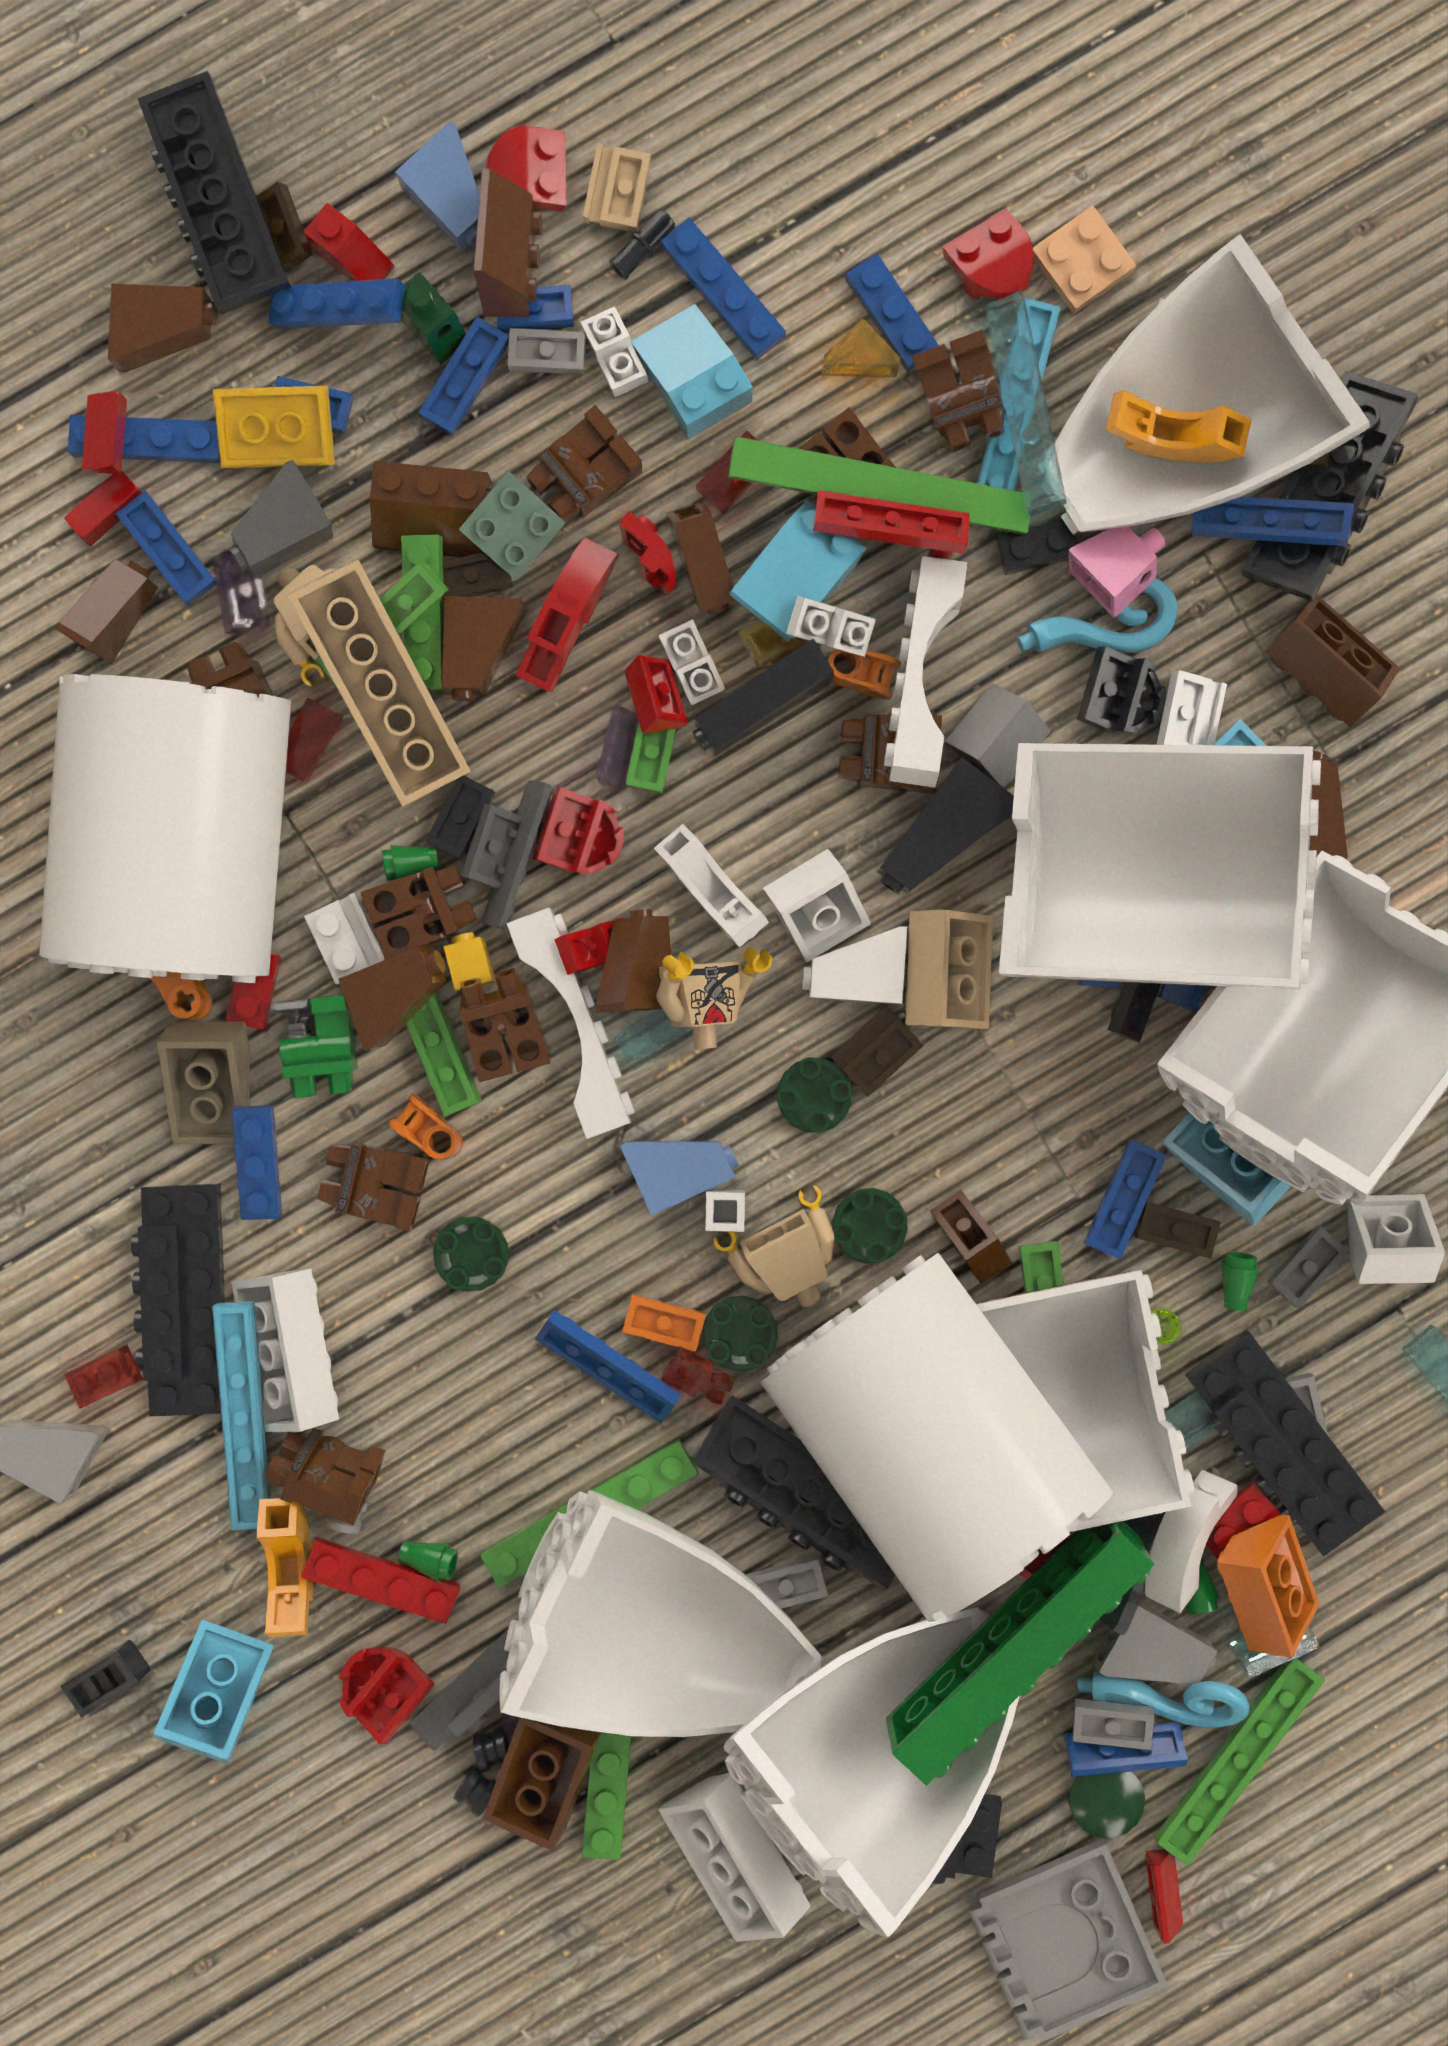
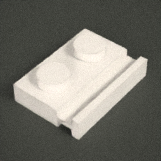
[1156,670,1227,745]
[304,893,386,985]

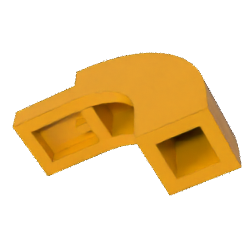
[1106,390,1252,463]
[256,1498,313,1637]

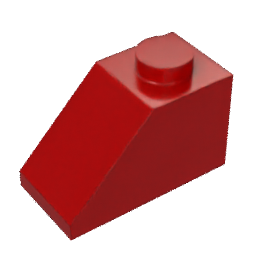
[304,203,395,281]

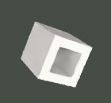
[705,1189,745,1232]

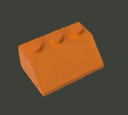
[1217,1514,1320,1658]

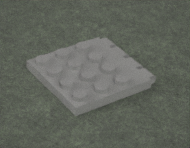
[967,1838,1168,2042]

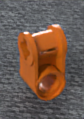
[828,648,901,700]
[150,972,212,1021]
[388,1093,463,1159]

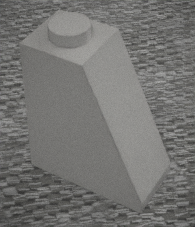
[0,1420,109,1504]
[1092,1601,1218,1684]

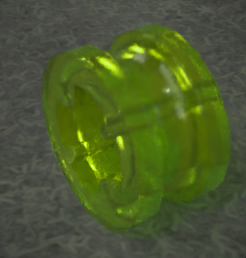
[1150,1308,1181,1344]

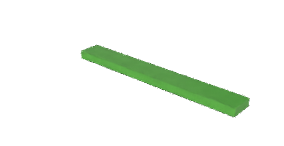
[728,436,1034,535]

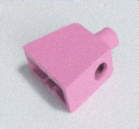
[1069,527,1165,618]

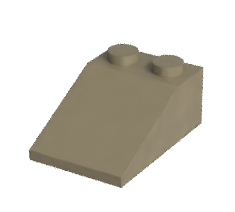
[157,1022,250,1144]

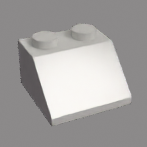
[763,849,871,963]
[1347,1194,1445,1284]

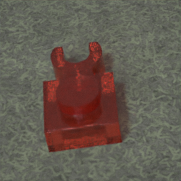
[661,1346,734,1405]

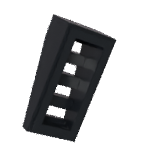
[60,1640,150,1718]

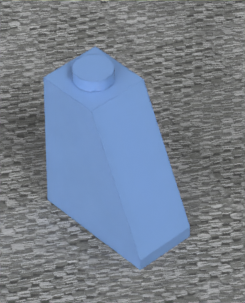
[395,121,480,253]
[620,1141,739,1216]

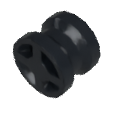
[473,1725,511,1773]
[453,1765,497,1817]

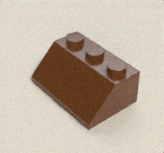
[474,168,542,318]
[370,461,493,557]
[1265,594,1400,727]
[483,1717,602,1851]

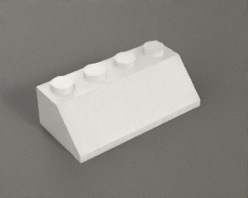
[231,1268,339,1432]
[658,1773,811,1942]

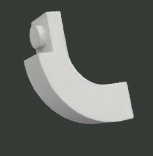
[654,824,769,947]
[1145,1470,1237,1613]

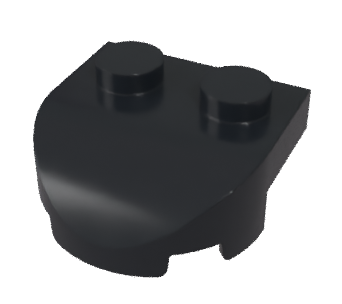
[1077,646,1166,734]

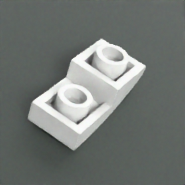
[581,306,649,398]
[786,596,876,657]
[658,619,726,706]

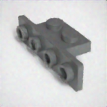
[461,780,551,930]
[410,1619,519,1750]

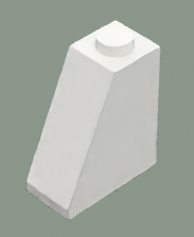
[802,927,907,1005]

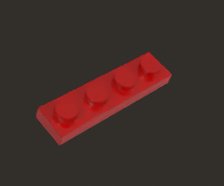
[301,1537,461,1624]

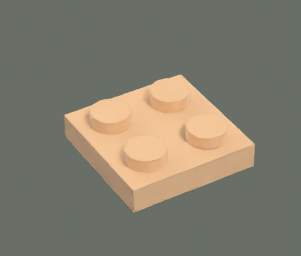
[1033,205,1137,314]

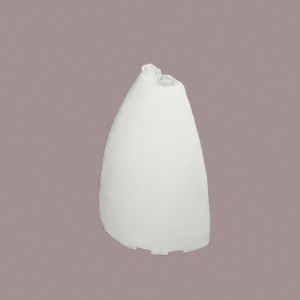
[1040,234,1370,535]
[500,1490,822,1737]
[724,1607,1019,1937]

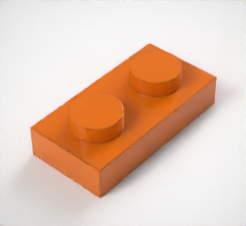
[622,1293,706,1352]

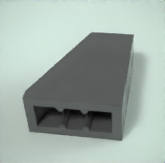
[229,459,333,579]

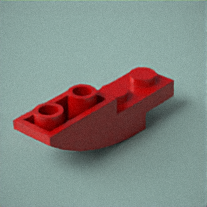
[516,537,619,692]

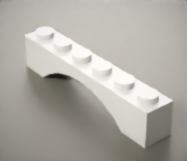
[884,556,968,787]
[506,907,635,1139]

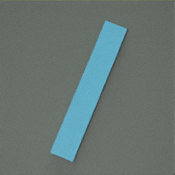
[977,297,1061,491]
[212,1301,271,1530]

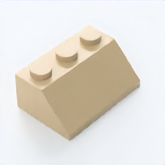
[905,910,993,1029]

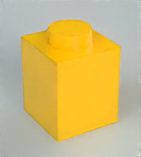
[443,932,496,992]

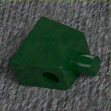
[400,272,466,365]

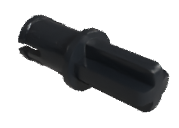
[609,211,675,280]

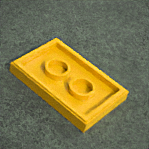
[213,386,335,468]

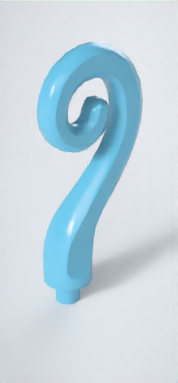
[1017,578,1178,653]
[1078,1670,1250,1727]

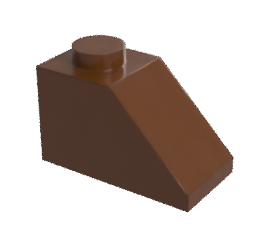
[930,1190,1012,1284]

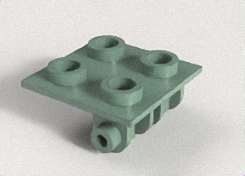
[458,470,566,581]

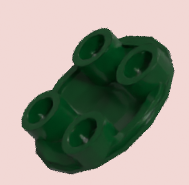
[777,1057,852,1133]
[832,1188,908,1264]
[433,1216,509,1292]
[702,1295,778,1372]
[1067,1771,1145,1839]

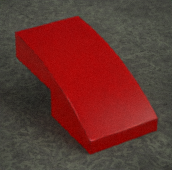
[554,918,624,975]

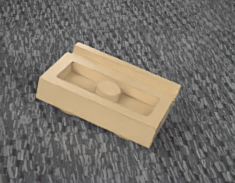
[583,143,651,233]

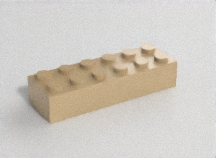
[287,558,471,807]

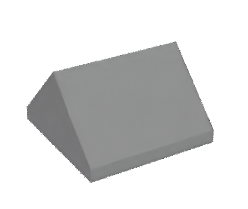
[944,684,1050,788]

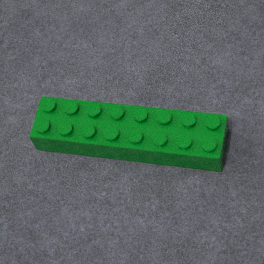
[886,1521,1155,1786]

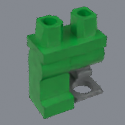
[273,994,358,1098]

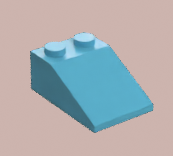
[631,304,753,440]
[729,501,866,642]
[1162,1112,1291,1227]
[153,1620,274,1765]

